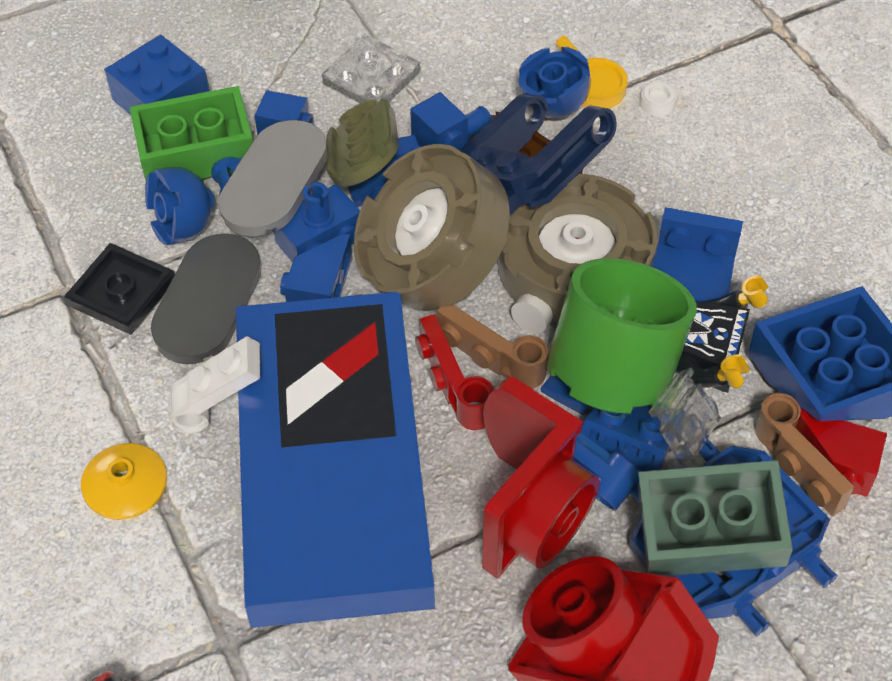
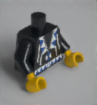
[675,275,768,393]

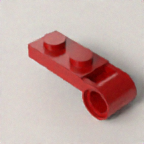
[415,314,494,430]

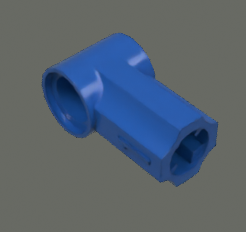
[573,432,640,511]

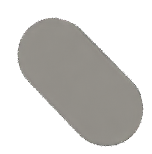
[218,120,328,237]

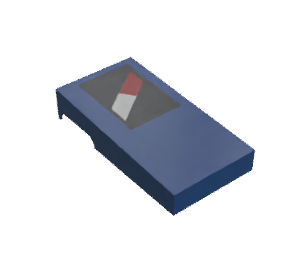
[236,292,435,628]

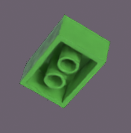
[129,86,253,181]

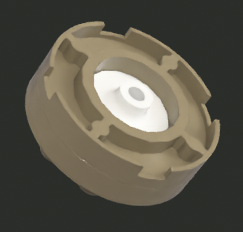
[354,144,510,311]
[498,174,657,323]

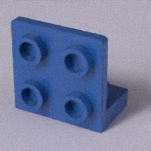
[653,207,743,302]
[581,405,685,472]

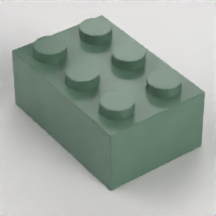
[638,460,792,576]

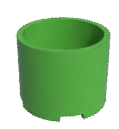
[547,258,697,414]

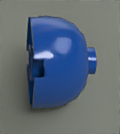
[518,47,591,118]
[145,167,214,245]

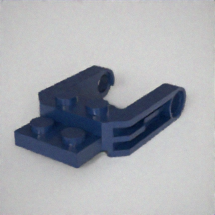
[460,93,617,215]

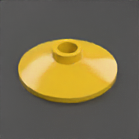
[81,443,167,520]

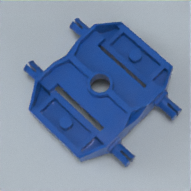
[629,436,838,637]

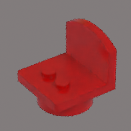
[482,376,600,579]
[508,556,719,681]

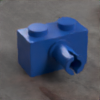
[410,92,492,151]
[273,182,360,263]

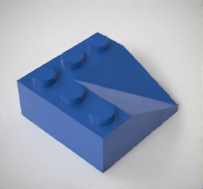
[748,286,892,421]

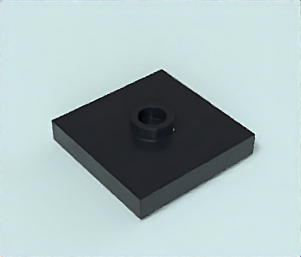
[64,243,175,335]

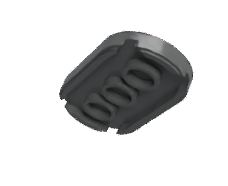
[151,233,261,364]

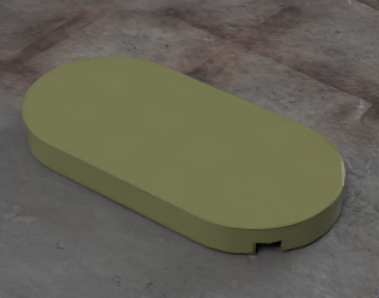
[326,98,399,187]

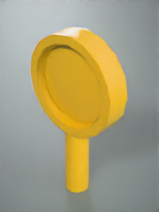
[556,36,628,108]

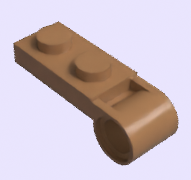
[437,304,548,388]
[755,393,854,517]

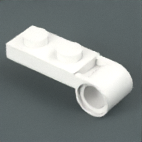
[170,336,260,433]

